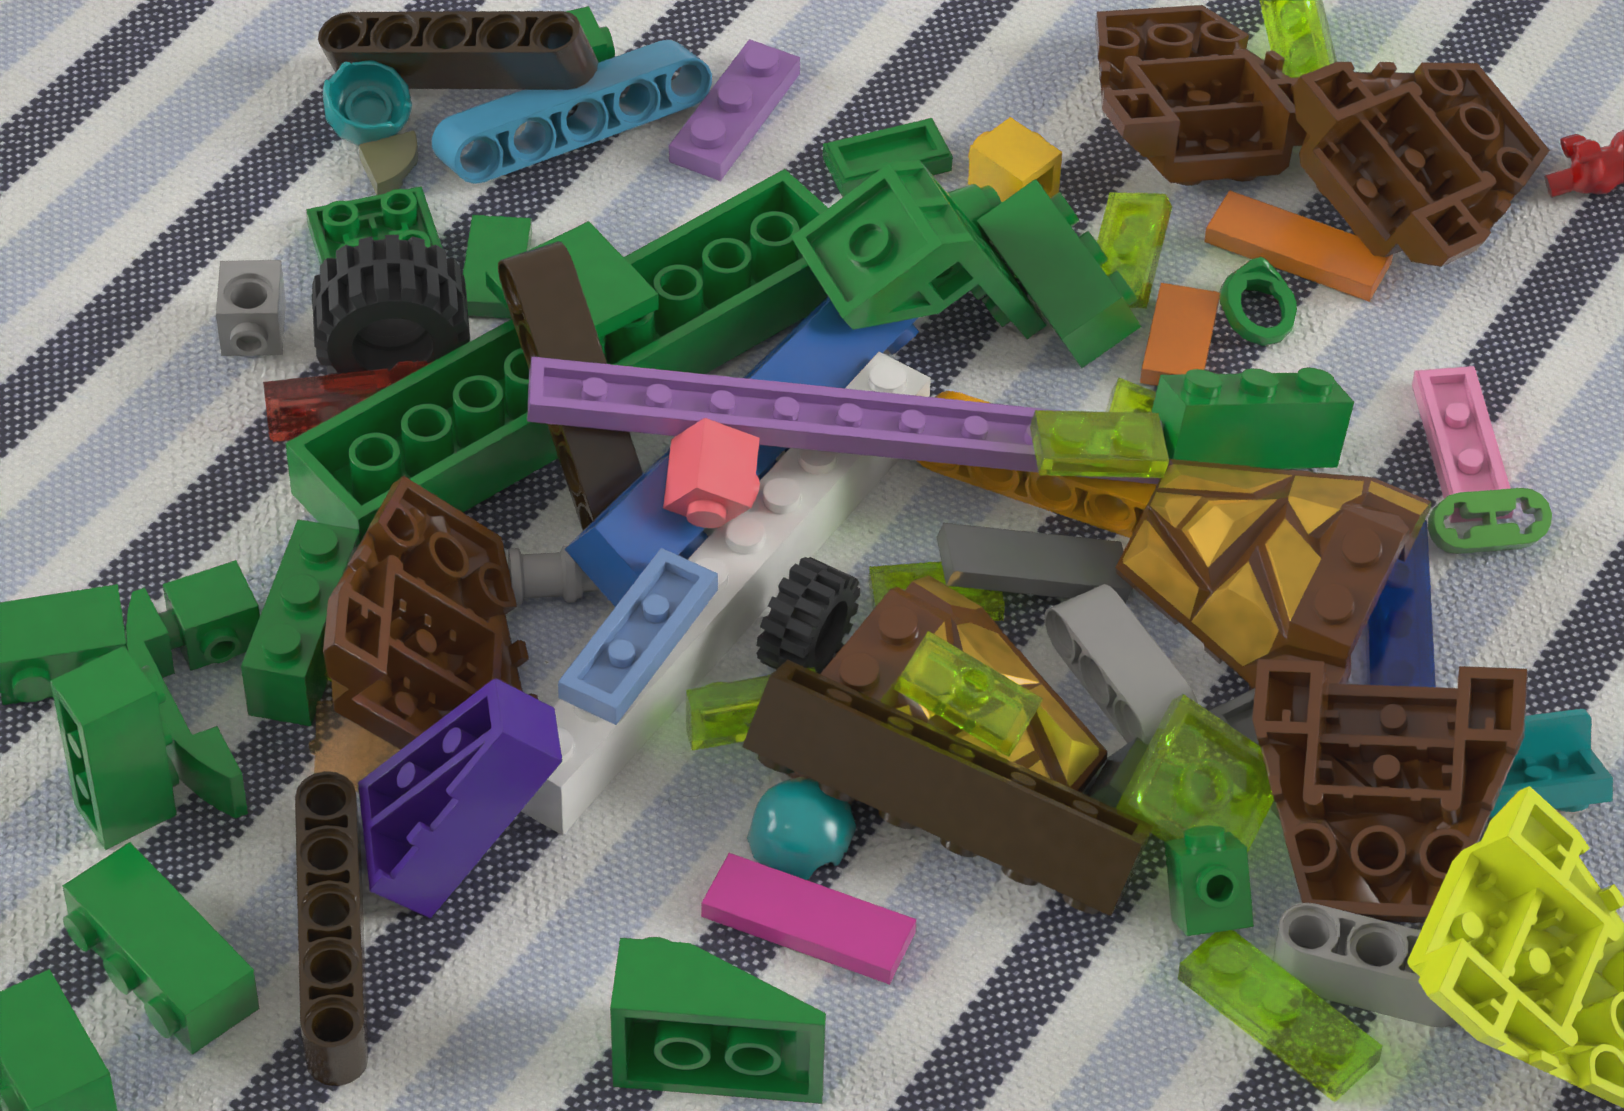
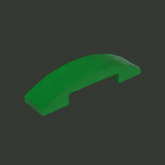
[126,587,248,819]

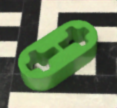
[1427,488,1552,554]

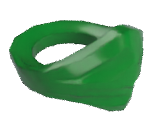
[1219,257,1297,346]

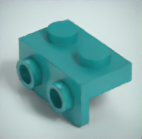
[1489,709,1613,818]

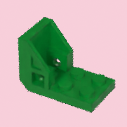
[791,160,1047,340]

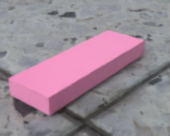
[1412,366,1514,523]

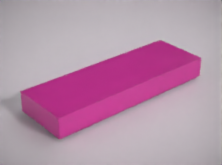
[701,853,916,985]

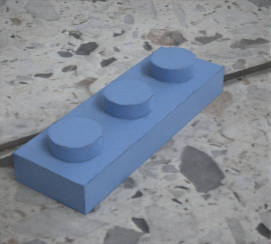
[558,548,718,725]

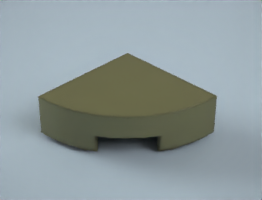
[359,130,418,195]

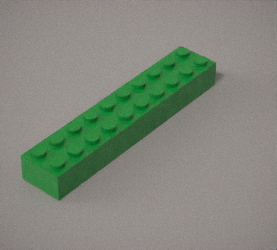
[285,169,828,541]

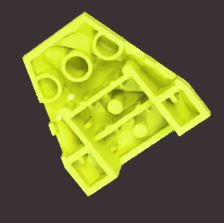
[1407,786,1624,1108]

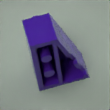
[358,678,563,918]

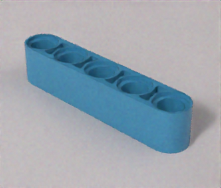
[432,40,712,184]

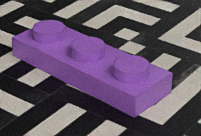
[669,39,800,181]

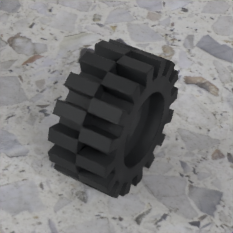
[756,557,860,674]

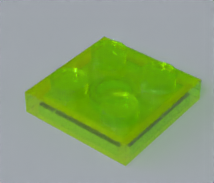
[1116,694,1274,853]

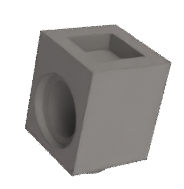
[216,260,286,356]

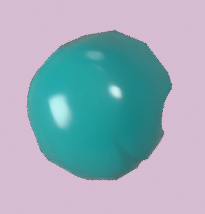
[323,60,412,146]
[747,777,856,880]

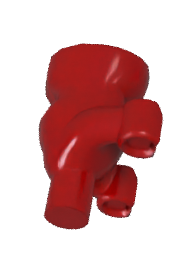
[1544,130,1624,198]

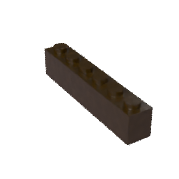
[742,660,1154,916]

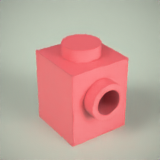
[663,418,760,528]

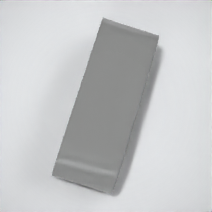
[1044,584,1200,747]
[1272,903,1457,1028]

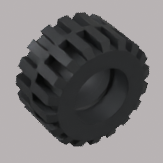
[312,235,470,395]

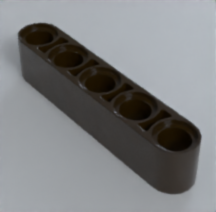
[318,11,598,90]
[498,241,643,531]
[295,771,368,1086]

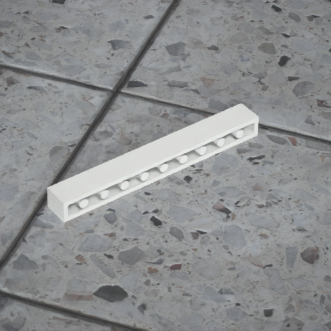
[521,352,931,835]

